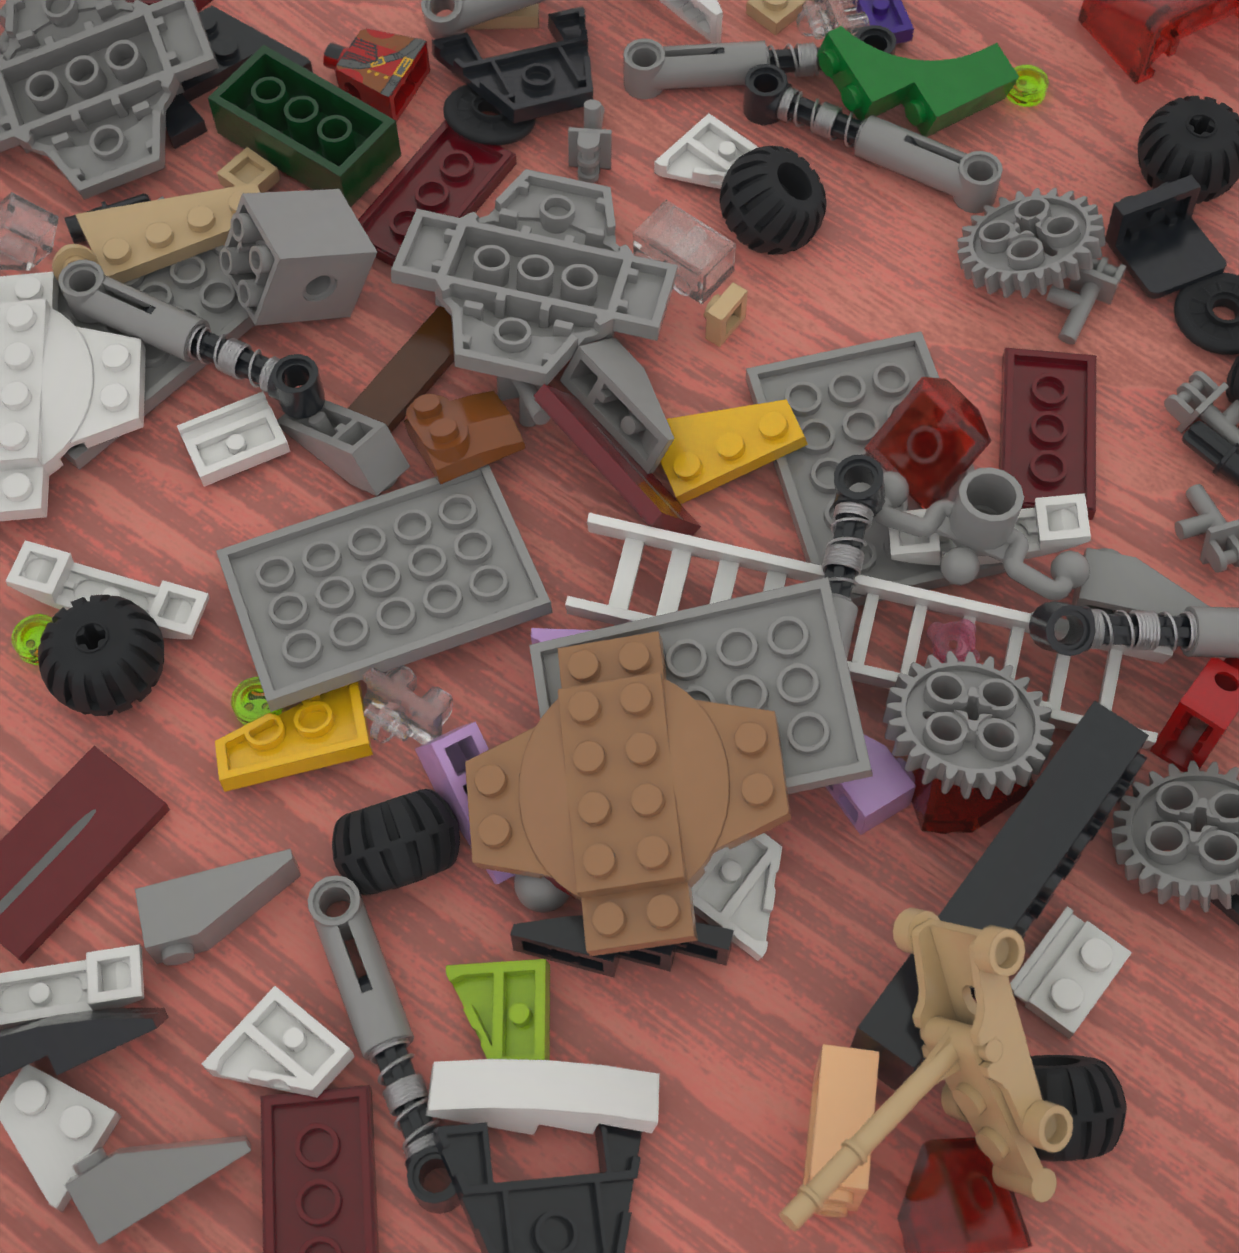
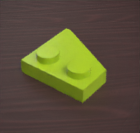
[446,959,550,1060]

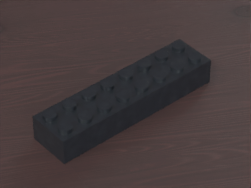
[850,701,1149,1091]

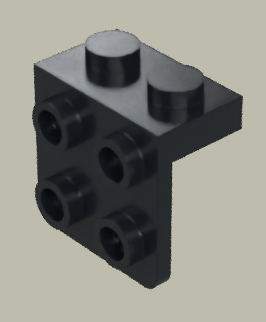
[1105,175,1227,299]

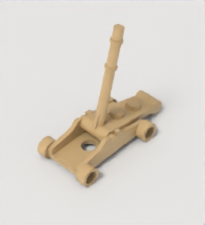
[779,907,1073,1232]

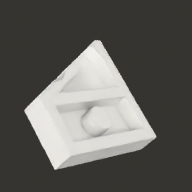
[654,113,759,189]
[691,833,782,961]
[201,986,355,1098]
[0,1064,122,1212]

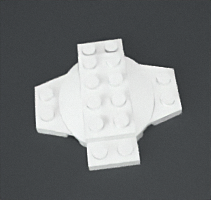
[0,272,146,521]

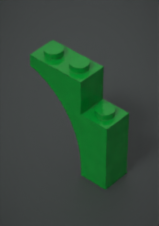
[817,26,1019,137]

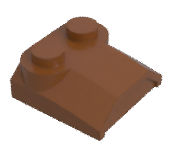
[404,391,526,485]

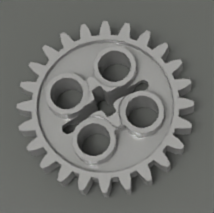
[957,188,1106,298]
[883,651,1055,799]
[1111,761,1239,912]

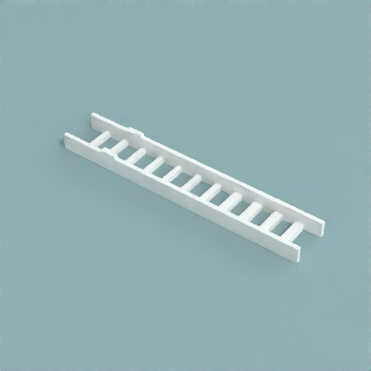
[565,513,1174,749]

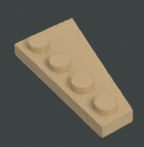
[75,183,261,283]

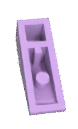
[415,722,515,884]
[825,734,916,835]

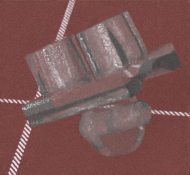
[796,0,870,40]
[363,665,453,745]

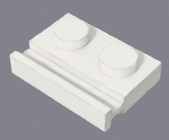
[177,391,291,487]
[1010,906,1132,1040]

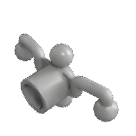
[873,467,1090,600]

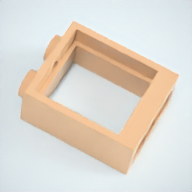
[803,1044,879,1218]

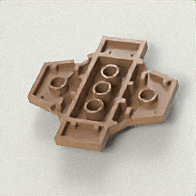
[465,631,791,956]

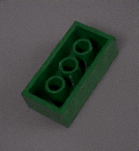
[208,45,402,207]

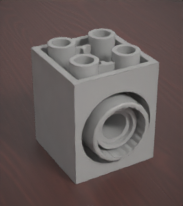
[219,189,377,326]

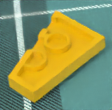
[660,399,808,504]
[215,681,373,792]

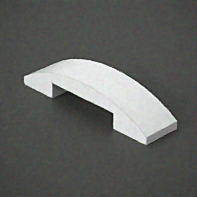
[889,493,1091,565]
[6,540,210,639]
[0,944,144,1030]

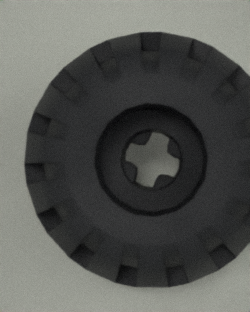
[1138,96,1239,204]
[719,146,827,255]
[38,594,164,716]
[332,789,460,895]
[1031,1055,1127,1161]

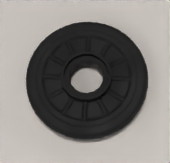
[443,85,536,145]
[1174,272,1239,355]

